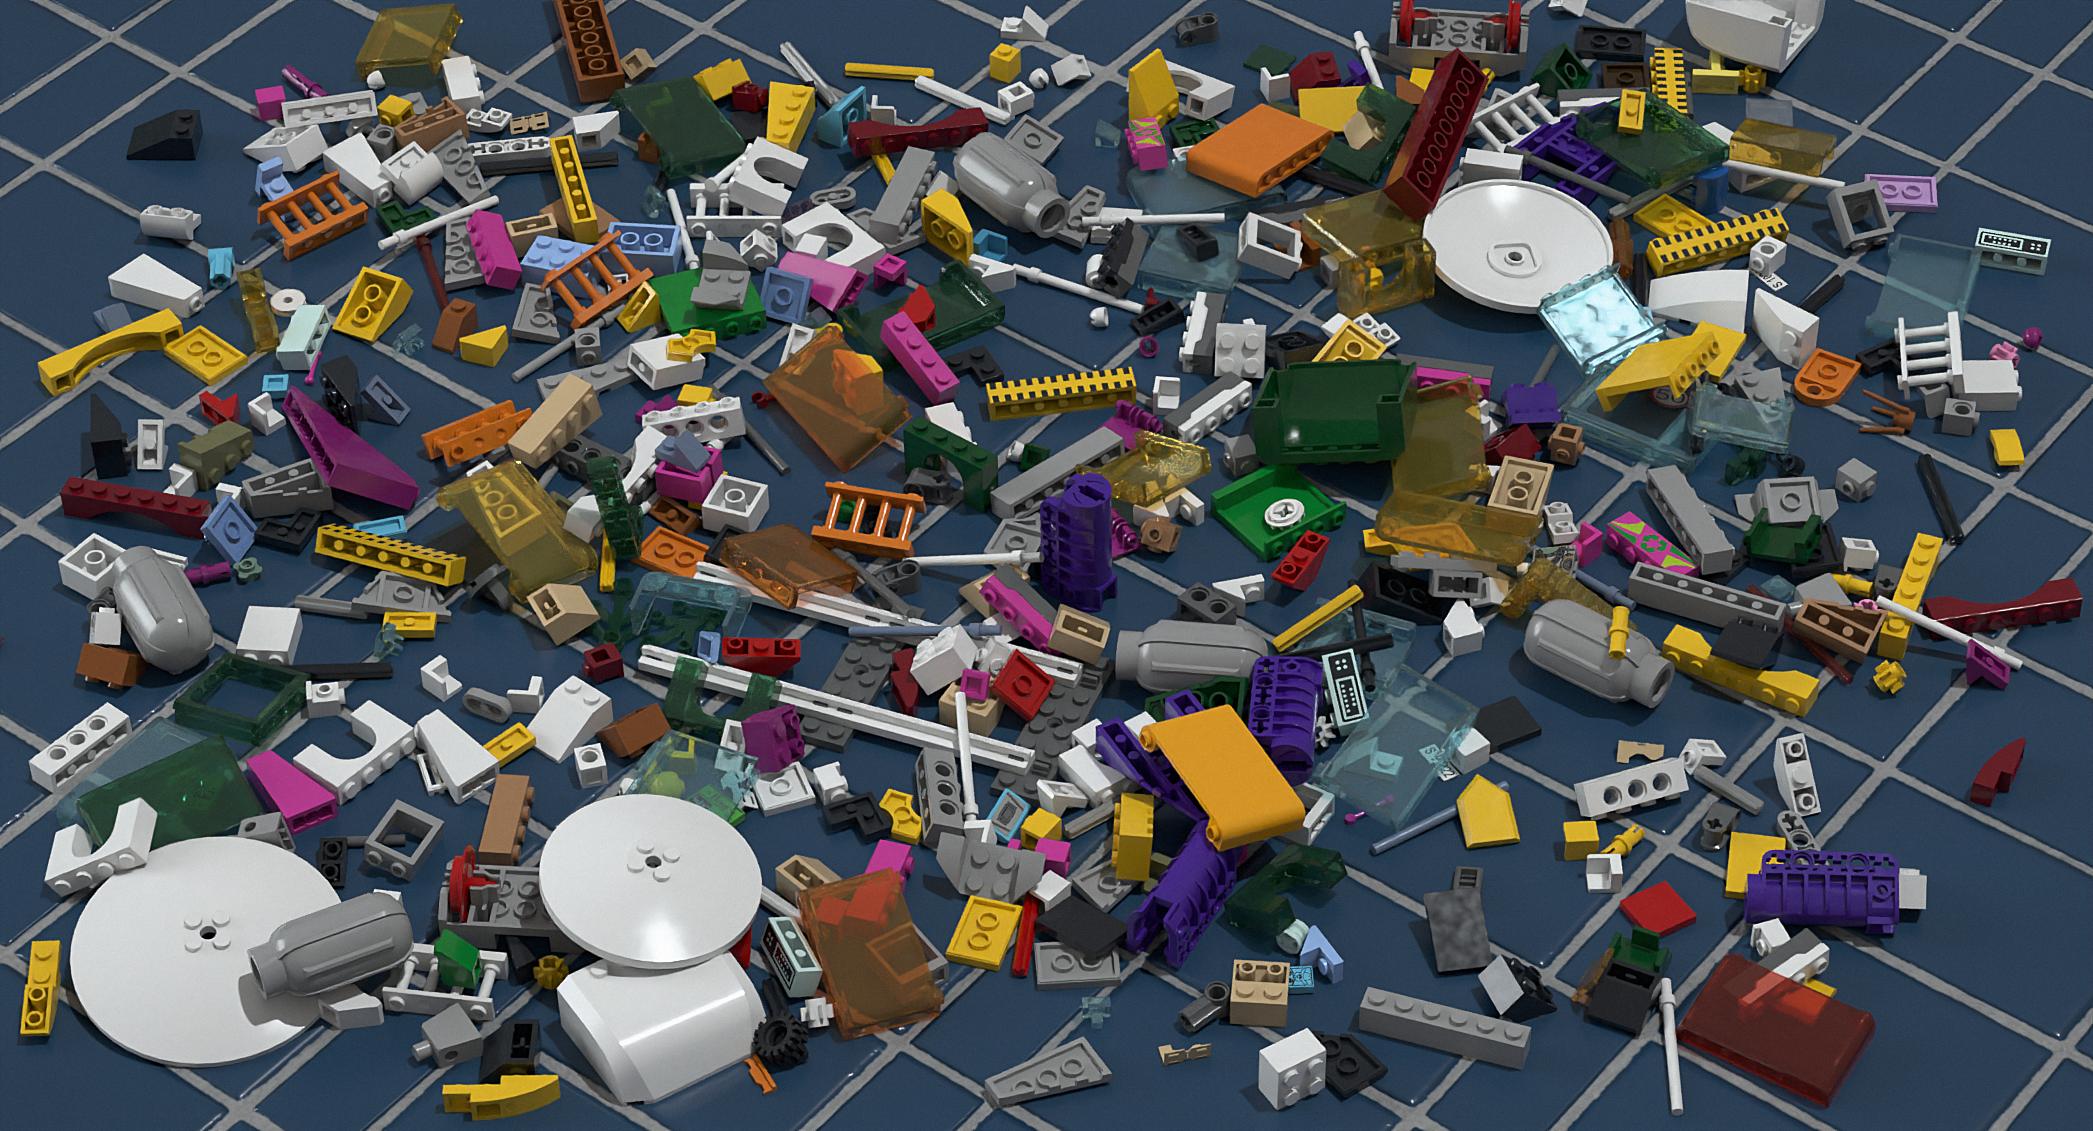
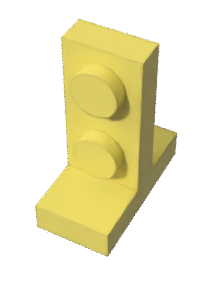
[1692,50,1739,95]

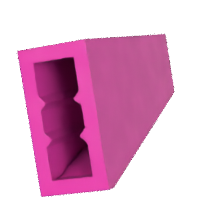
[778,251,870,317]
[246,750,338,836]

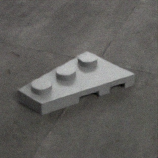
[1052,185,1106,249]
[846,207,927,255]
[512,283,560,344]
[1734,367,1788,430]
[1072,859,1150,913]

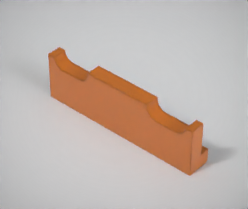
[744,1054,777,1095]

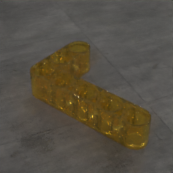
[1500,558,1639,633]

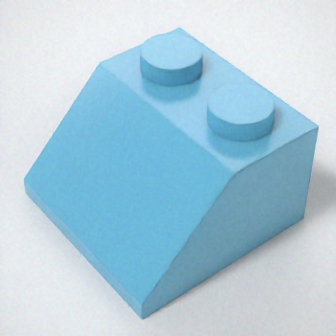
[817,86,867,148]

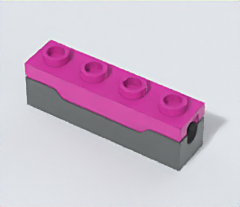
[1396,353,1494,403]
[979,563,1064,657]

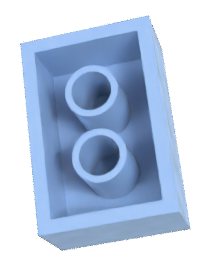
[602,222,682,277]
[520,235,603,299]

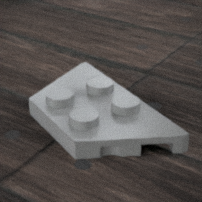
[984,517,1056,575]
[351,571,451,623]

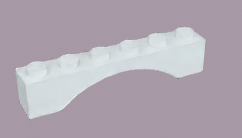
[563,425,667,543]

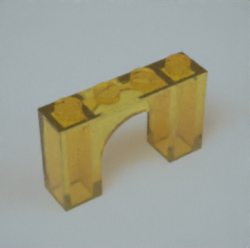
[1337,238,1436,320]

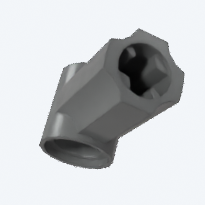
[1178,981,1230,1032]

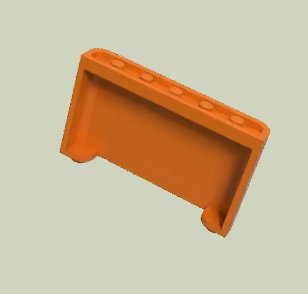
[1186,104,1334,198]

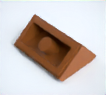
[648,495,703,536]

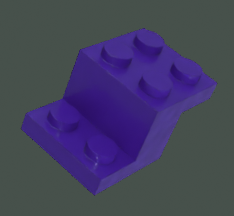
[1501,382,1562,430]

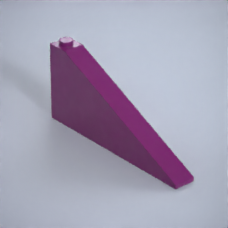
[282,385,419,510]

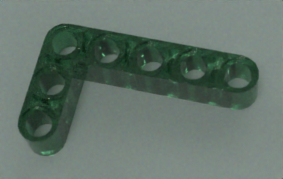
[587,455,644,561]

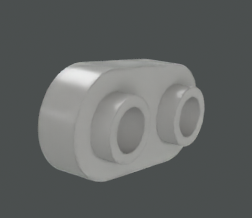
[810,186,856,210]
[462,688,513,723]

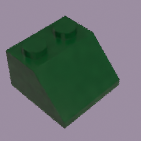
[1530,42,1593,98]

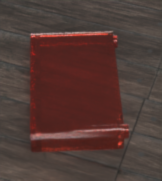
[1676,953,1876,1108]

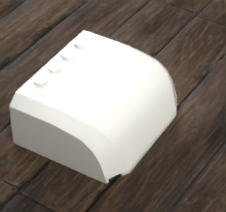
[1685,0,1826,73]
[557,950,766,1106]

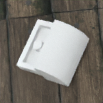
[379,141,444,206]
[140,205,201,240]

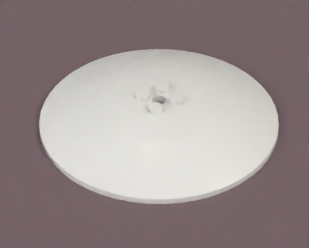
[70,837,341,1068]

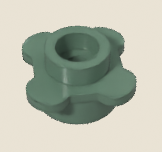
[233,557,263,582]

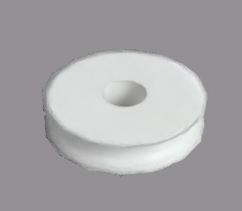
[270,289,307,317]

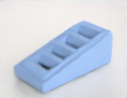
[697,631,721,663]

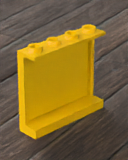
[1595,331,1721,412]

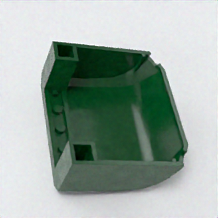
[1251,359,1418,466]

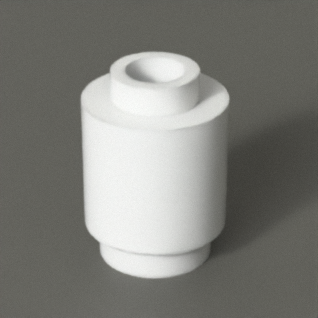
[1086,254,1103,289]

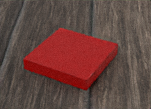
[989,649,1056,722]
[1619,881,1697,938]

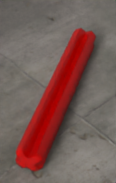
[1012,891,1040,977]

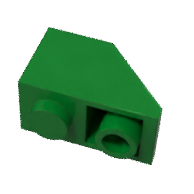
[434,929,483,989]

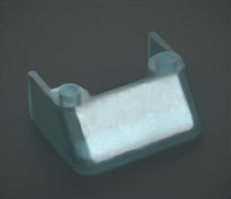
[1685,378,1795,454]
[629,571,752,638]

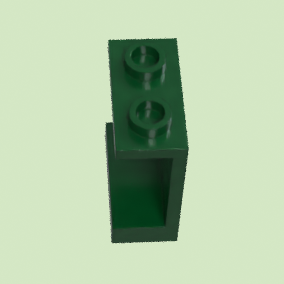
[1743,507,1822,565]

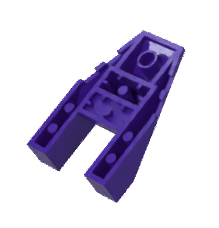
[1513,101,1635,207]
[1096,689,1210,822]

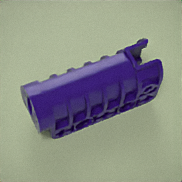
[1040,473,1118,613]
[1248,656,1324,787]
[1127,820,1243,969]
[1744,850,1899,934]

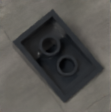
[126,109,203,160]
[1265,329,1327,371]
[91,393,132,480]
[1357,561,1443,625]
[1710,616,1785,670]

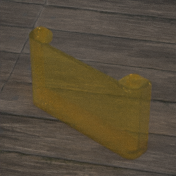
[1300,189,1427,273]
[1392,375,1492,511]
[436,459,599,604]
[1374,489,1544,567]

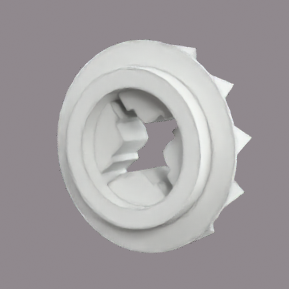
[1265,499,1305,531]

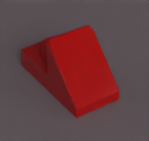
[199,391,241,425]

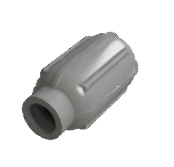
[953,132,1070,238]
[112,546,215,675]
[1523,599,1675,708]
[1115,620,1268,695]
[247,892,414,1000]

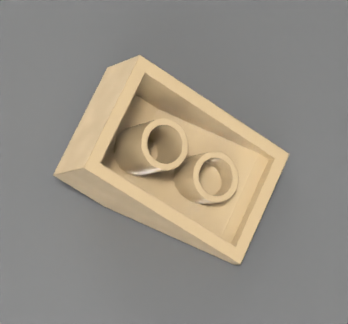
[1486,455,1554,537]

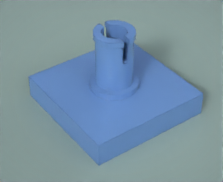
[760,266,814,326]
[200,495,257,566]

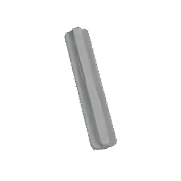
[294,595,369,619]
[1694,765,1764,815]
[1063,794,1121,839]

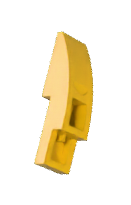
[20,940,62,1037]
[442,1074,561,1121]

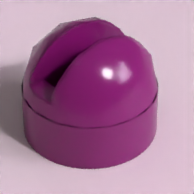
[2022,327,2043,349]
[1139,336,1159,357]

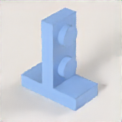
[255,156,305,222]

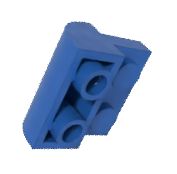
[1691,150,1730,215]

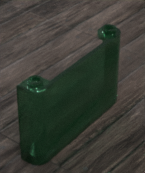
[610,75,746,179]
[1575,88,1730,190]
[836,259,1005,372]
[75,735,266,852]

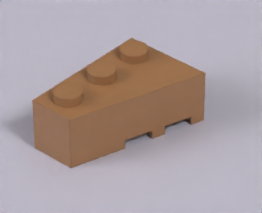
[394,96,470,153]
[1791,598,1889,664]

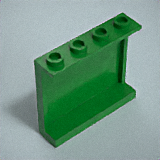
[649,267,767,340]
[1211,463,1347,562]

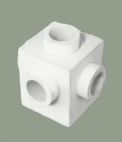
[740,229,778,272]
[975,637,1013,678]

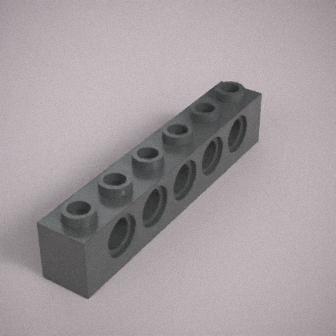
[546,435,657,506]

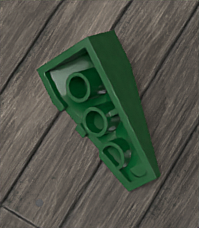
[1144,676,1251,728]

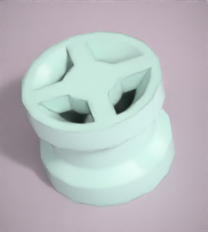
[1276,919,1310,954]

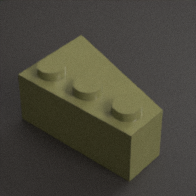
[177,420,255,491]

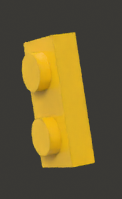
[1617,89,1646,135]
[382,612,437,638]
[482,722,537,768]

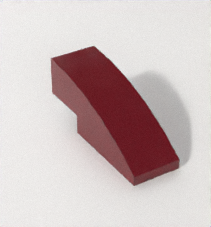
[891,648,920,718]
[1970,737,2027,807]

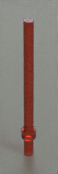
[416,233,450,311]
[1746,584,1854,685]

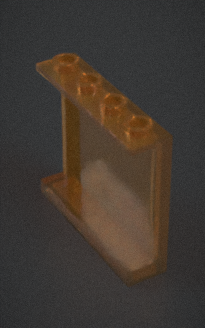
[719,523,858,610]

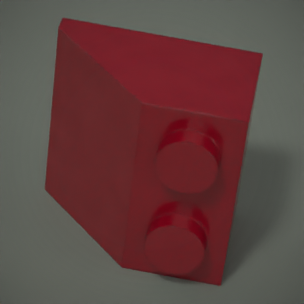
[1288,51,1341,105]
[1466,423,1542,467]

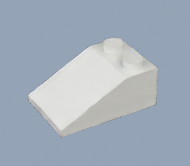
[243,124,328,173]
[1752,288,1819,370]
[527,675,614,764]

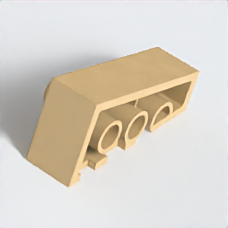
[508,373,603,469]

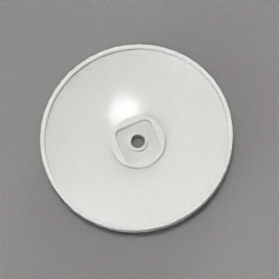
[1422,179,1613,314]
[539,794,762,969]

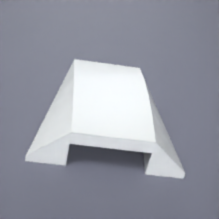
[1648,270,1749,333]

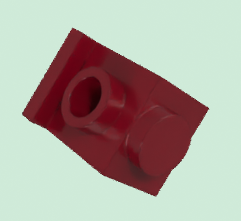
[732,80,769,112]
[582,642,624,683]

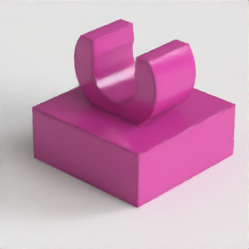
[960,668,991,701]

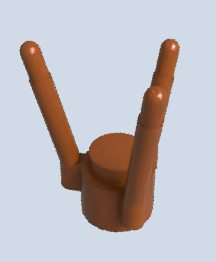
[1859,389,1916,435]

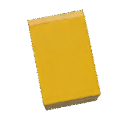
[617,281,661,333]
[459,325,509,367]

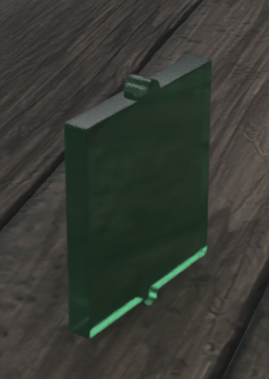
[1243,44,1296,77]

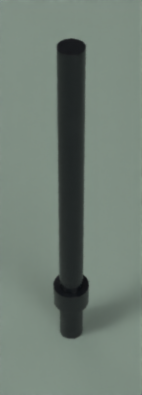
[1347,579,1376,692]

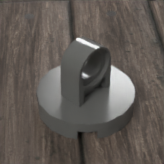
[465,560,515,610]

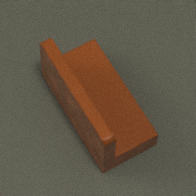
[1273,221,1321,273]

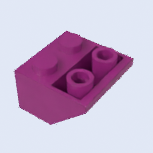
[741,704,805,773]

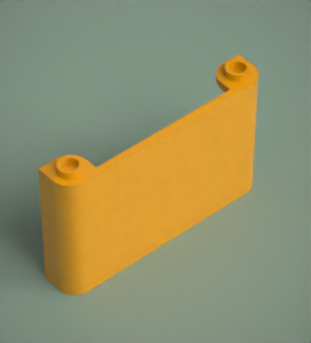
[1138,704,1305,852]

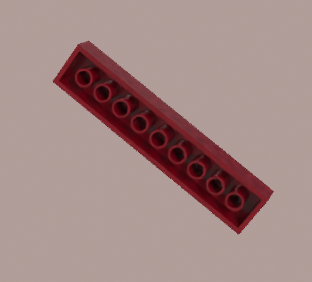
[1382,48,1489,222]

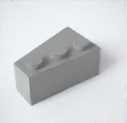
[242,458,334,518]

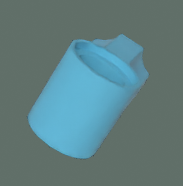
[208,247,235,290]

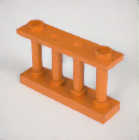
[257,170,369,261]
[540,230,654,331]
[421,400,533,467]
[811,481,927,560]

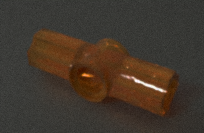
[1608,218,1633,280]

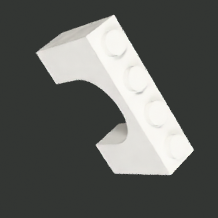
[1126,60,1235,121]
[726,136,808,217]
[782,202,886,275]
[293,700,417,806]
[1059,711,1157,809]
[44,797,158,897]

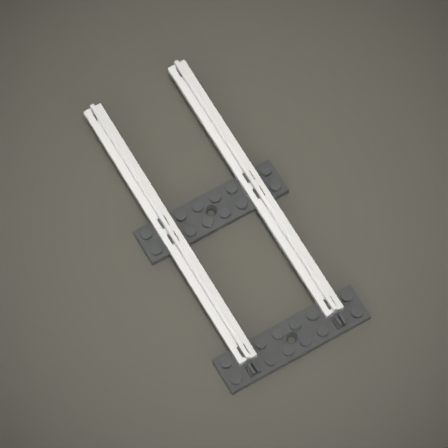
[638,562,1116,808]

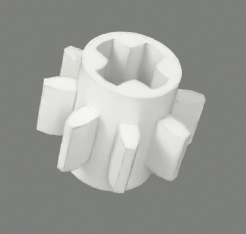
[1315,716,1335,748]
[800,997,834,1028]

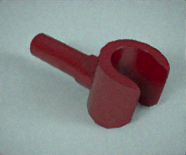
[1145,288,1160,311]
[751,390,785,409]

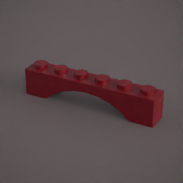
[847,107,989,157]
[60,476,212,540]
[1922,578,2083,639]

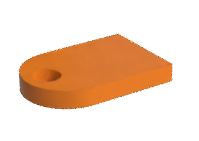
[1794,348,1862,407]

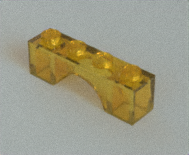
[236,268,280,353]

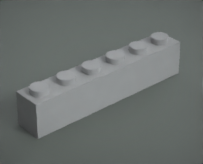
[870,146,938,245]
[990,426,1125,519]
[1646,465,1735,575]
[1628,562,1786,632]
[1359,987,1531,1070]

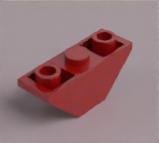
[897,285,936,339]
[1271,530,1330,591]
[722,637,801,679]

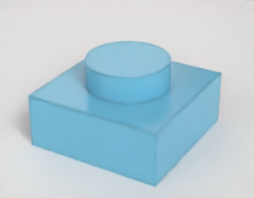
[262,374,290,399]

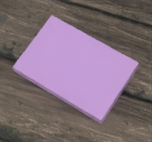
[1864,174,1938,213]

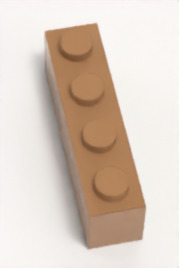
[478,774,535,866]

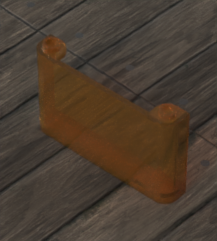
[762,325,912,474]
[795,867,944,1040]

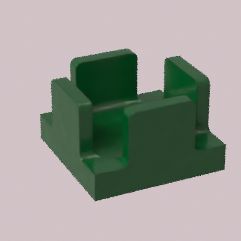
[1605,926,1672,978]

